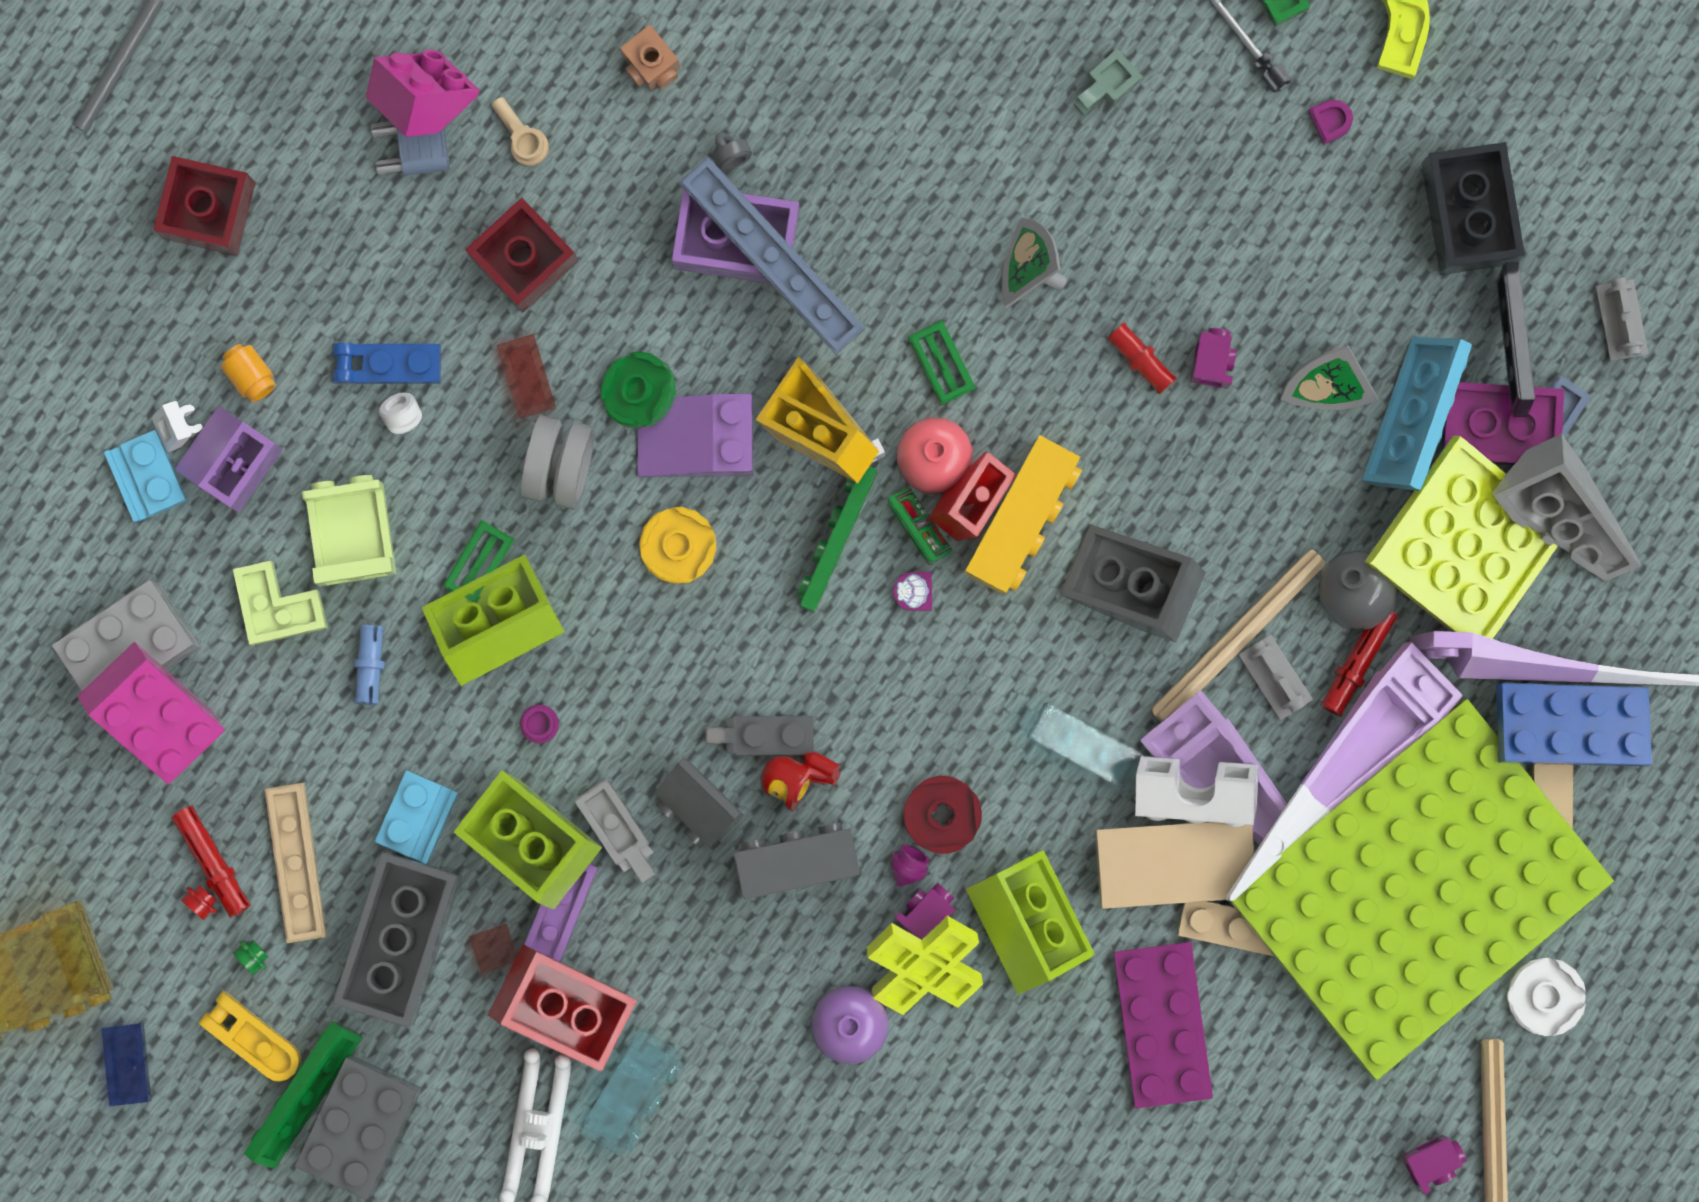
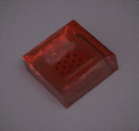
[469,924,517,974]

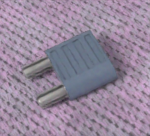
[371,121,450,176]

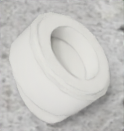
[379,393,422,434]

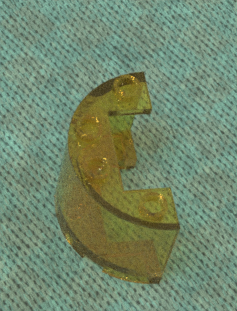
[0,900,114,1043]

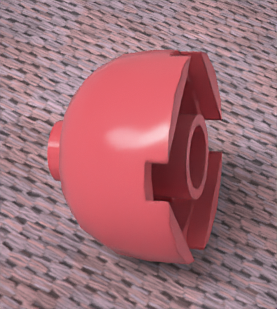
[897,417,973,494]

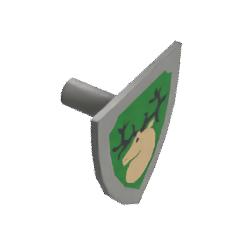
[1002,217,1066,308]
[1280,345,1379,410]

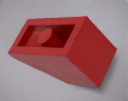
[928,451,1016,541]

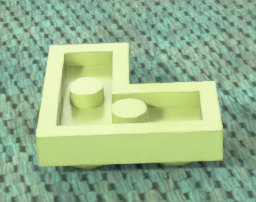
[233,561,328,646]

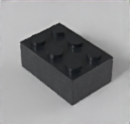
[1421,142,1525,275]

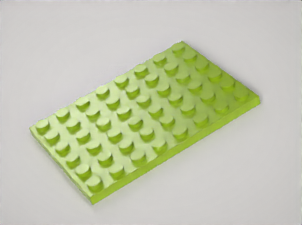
[1230,699,1614,1081]

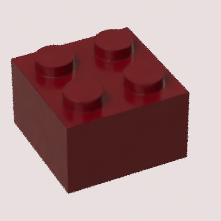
[153,156,256,256]
[465,197,579,313]

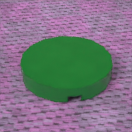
[600,351,676,429]

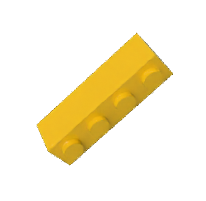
[964,435,1082,596]

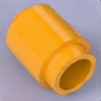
[220,344,276,403]

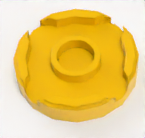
[639,507,717,584]

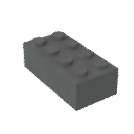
[333,852,462,1028]

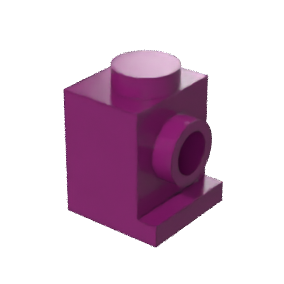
[1190,328,1237,389]
[895,882,956,940]
[1400,1135,1467,1195]

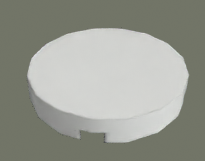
[1507,958,1586,1036]

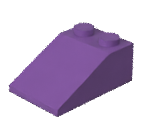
[638,394,753,477]

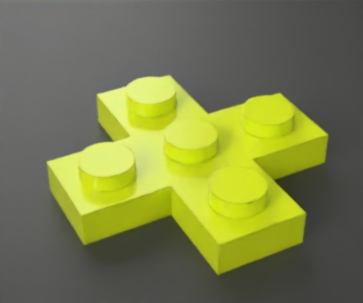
[866,916,983,1015]

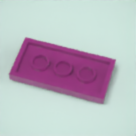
[1113,942,1213,1109]

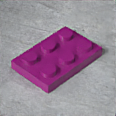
[1442,382,1565,465]

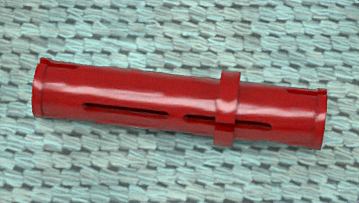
[1319,612,1399,717]
[171,805,252,918]

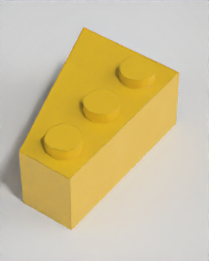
[756,356,879,483]

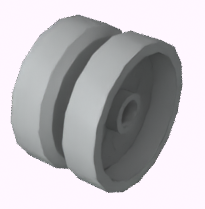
[521,414,595,510]

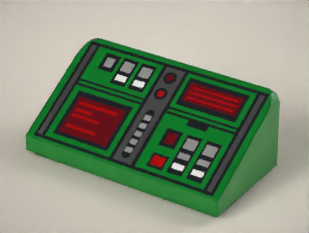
[887,488,953,565]

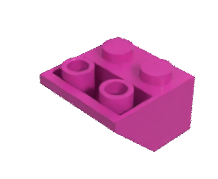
[366,50,480,137]

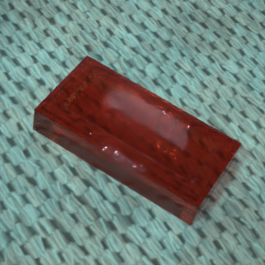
[497,334,557,419]

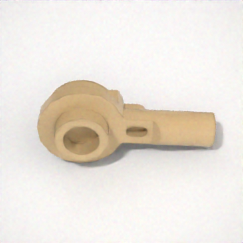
[491,97,549,166]

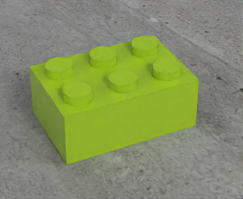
[454,770,602,910]

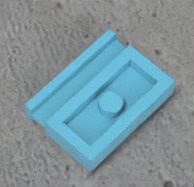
[104,430,187,523]
[375,770,459,864]

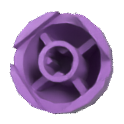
[811,986,889,1064]

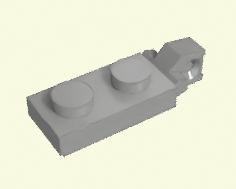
[574,779,657,883]

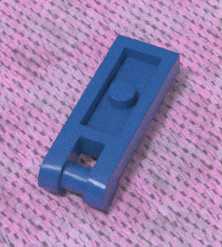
[332,343,441,384]

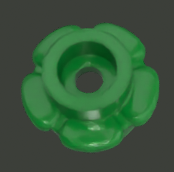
[233,940,269,976]

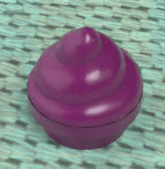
[890,845,929,887]

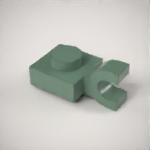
[1074,49,1143,116]

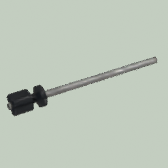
[1210,0,1291,93]

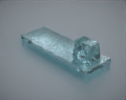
[1027,703,1146,792]

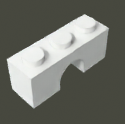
[1135,756,1258,827]

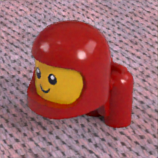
[760,751,841,812]

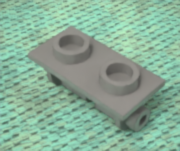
[1595,278,1648,361]
[1238,634,1313,720]

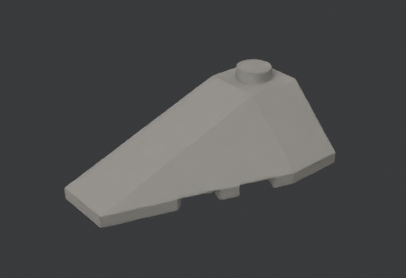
[1493,434,1640,582]

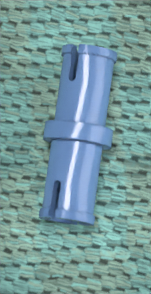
[353,625,385,705]

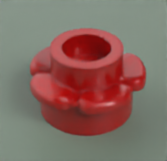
[181,885,217,920]

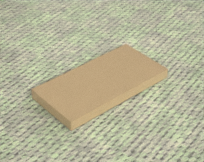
[1095,822,1254,909]

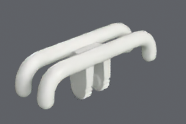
[499,1048,571,1202]

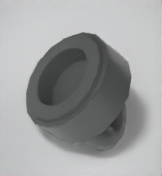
[712,132,752,172]

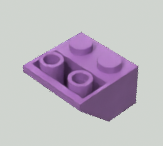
[175,406,283,513]

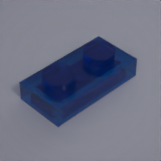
[101,1023,152,1107]

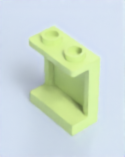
[302,475,397,587]

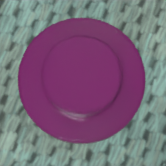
[520,705,559,744]

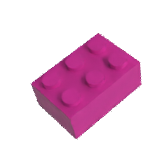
[77,641,225,785]

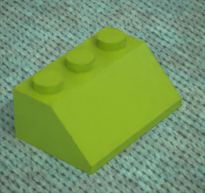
[422,554,565,686]
[966,850,1095,995]

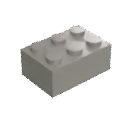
[52,580,201,691]

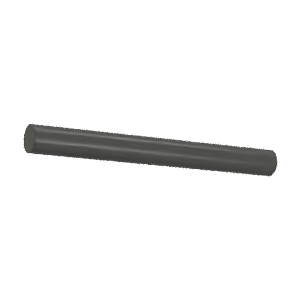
[74,0,164,133]

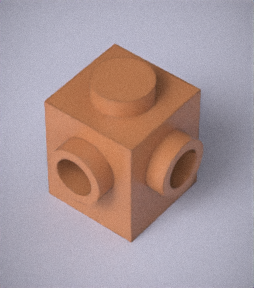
[620,25,681,92]

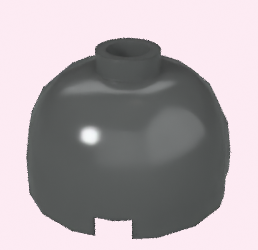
[1319,550,1398,630]

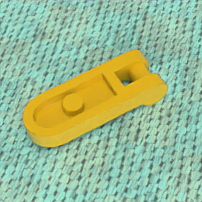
[198,991,301,1081]

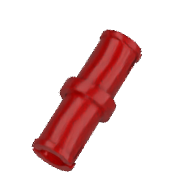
[1106,322,1177,394]

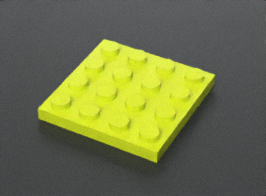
[1364,435,1558,639]

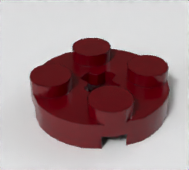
[904,776,982,854]

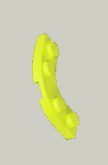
[1376,0,1430,80]

